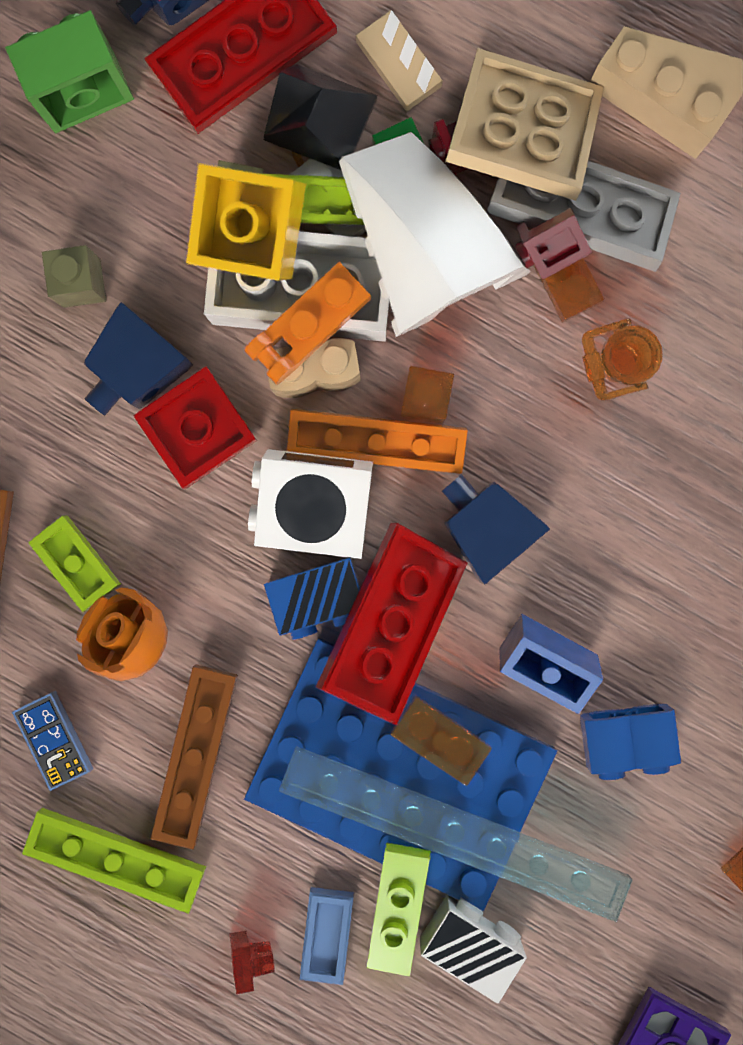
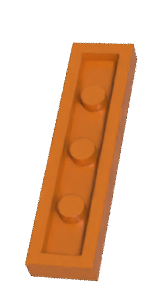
[287,409,468,474]

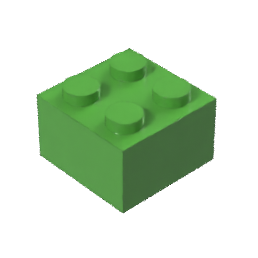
[5,10,134,134]

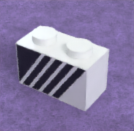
[419,894,527,1004]

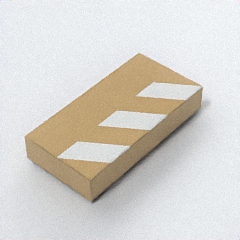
[356,10,442,112]

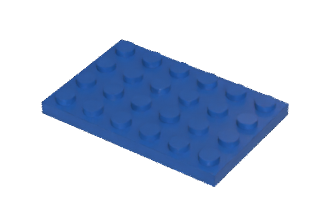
[244,638,558,911]

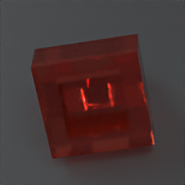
[229,930,275,994]

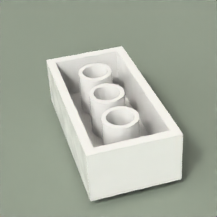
[204,232,390,342]

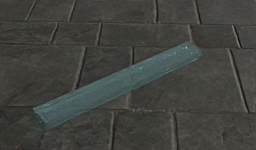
[279,746,633,922]

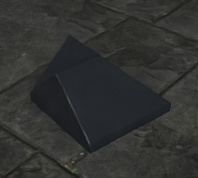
[264,64,377,171]

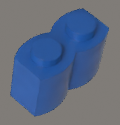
[580,704,681,780]

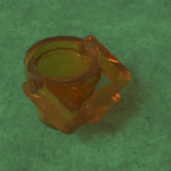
[582,318,663,400]

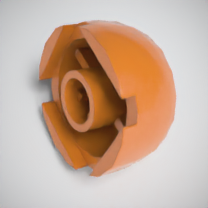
[76,587,168,681]

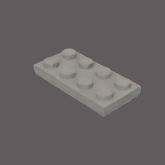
[487,161,681,272]

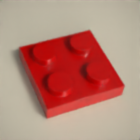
[133,366,258,489]

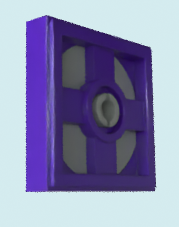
[618,987,731,1045]

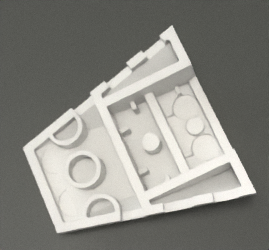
[339,132,531,337]

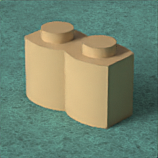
[267,338,361,398]

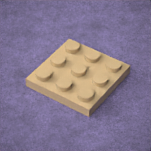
[446,48,604,201]

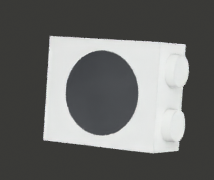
[248,449,373,559]

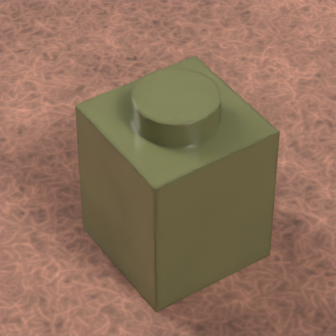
[42,245,107,308]

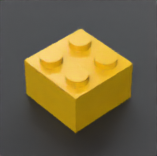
[186,163,306,281]

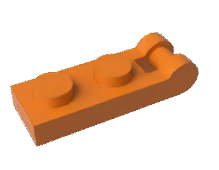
[244,261,371,385]

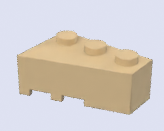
[590,26,743,159]

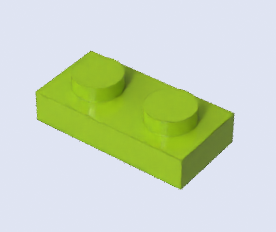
[28,515,121,612]

